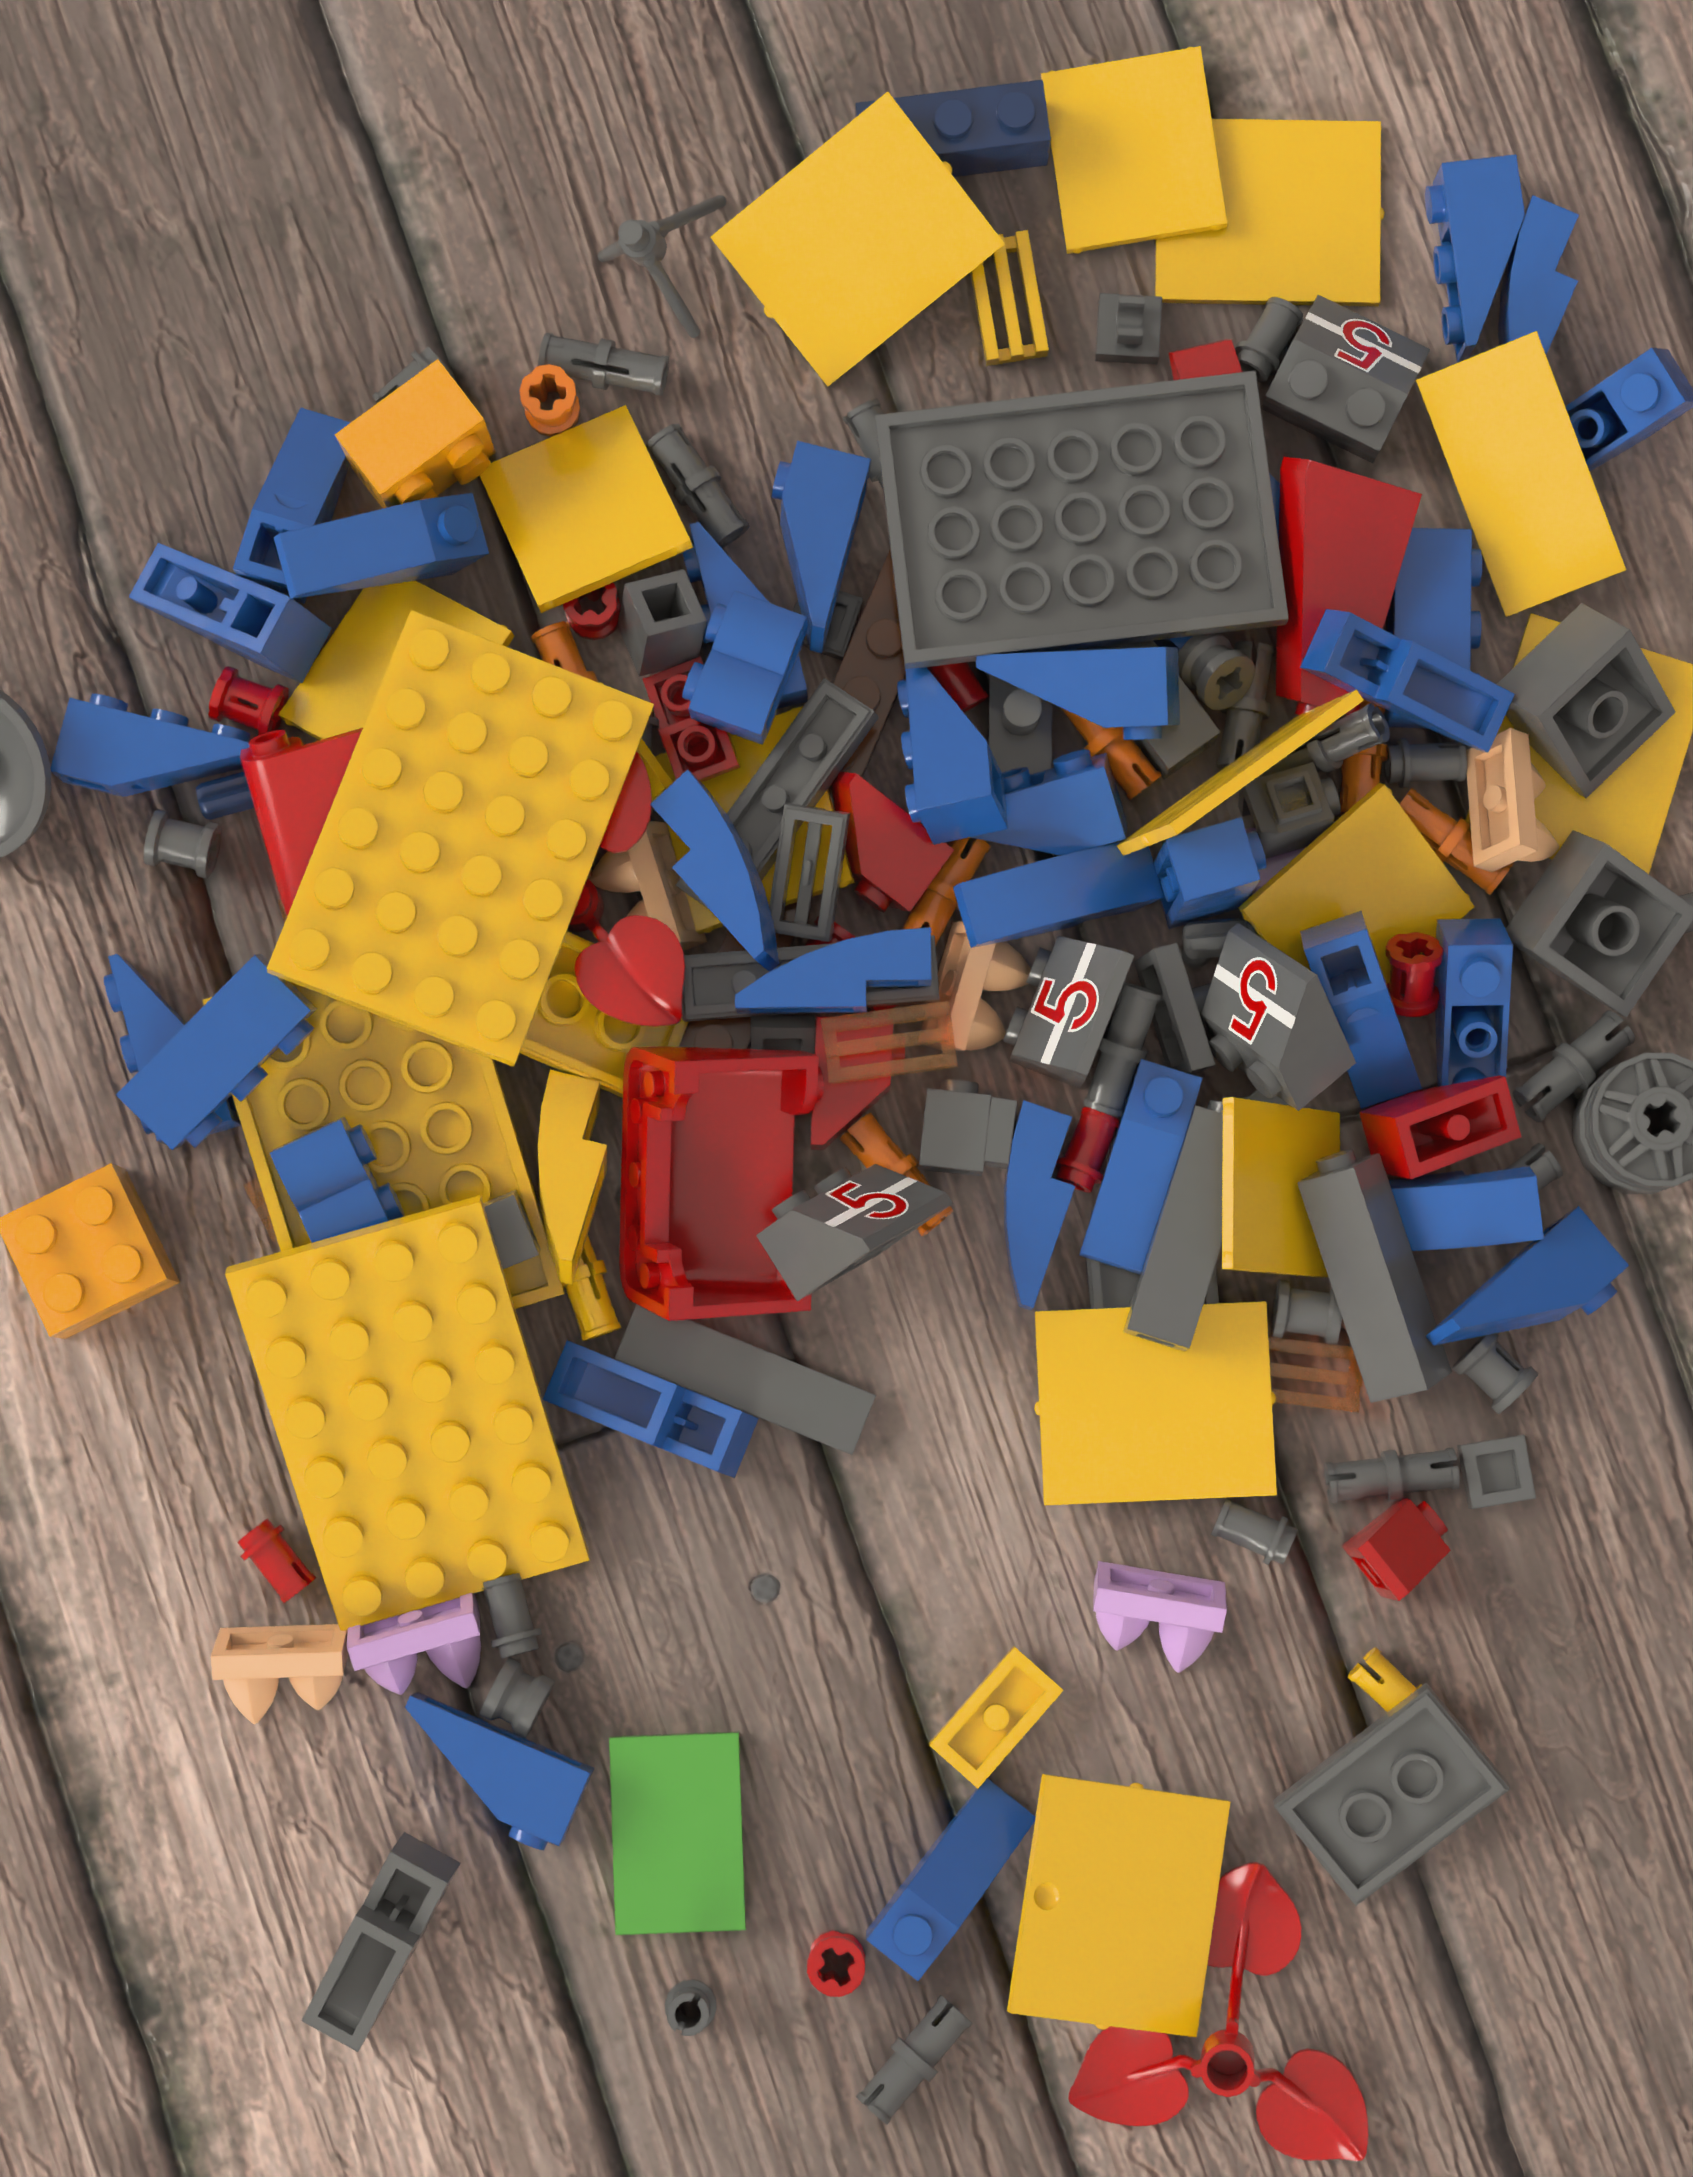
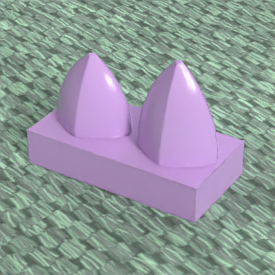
[1093,1561,1227,1673]
[347,1593,481,1695]

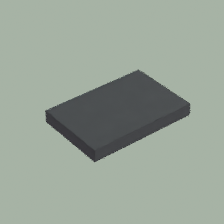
[1273,1683,1510,1906]

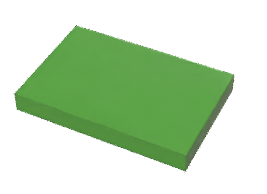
[609,1731,746,1935]

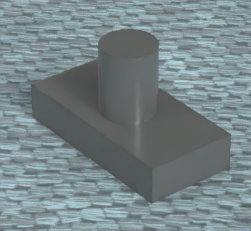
[988,674,1053,774]
[1134,943,1215,1075]

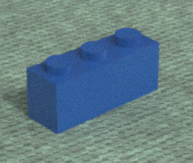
[1385,528,1482,728]
[1154,817,1266,929]
[116,954,317,1150]

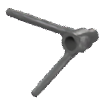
[598,195,727,338]

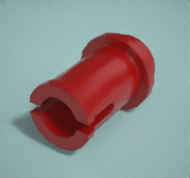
[927,662,989,713]
[1055,1107,1120,1193]
[237,1518,316,1604]

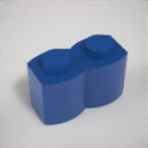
[682,590,808,745]
[270,1116,405,1243]

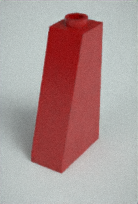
[1276,457,1422,715]

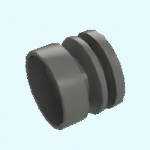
[1572,1053,1693,1194]

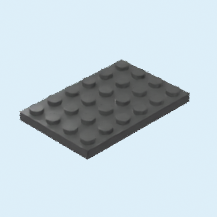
[875,371,1289,669]

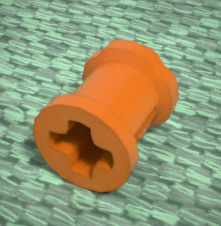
[519,364,581,437]

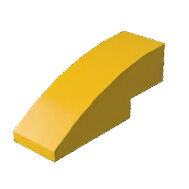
[538,1069,607,1285]

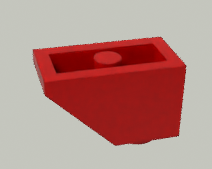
[832,772,954,913]
[810,1017,906,1150]
[1359,1075,1522,1179]
[1342,1498,1451,1601]

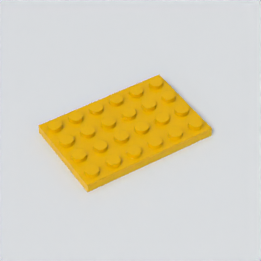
[267,610,654,1067]
[202,981,565,1309]
[225,1195,589,1631]

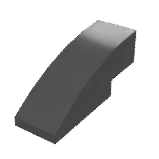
[301,1832,461,2052]

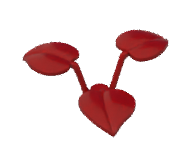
[568,751,685,1027]
[1068,1862,1369,2161]

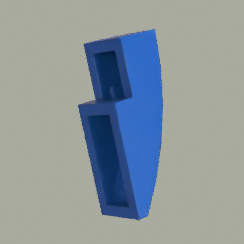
[1498,195,1579,355]
[1300,609,1515,753]
[650,769,779,972]
[953,842,1164,948]
[735,927,932,1014]
[1004,1100,1075,1311]
[1389,1166,1544,1251]
[543,1340,759,1478]

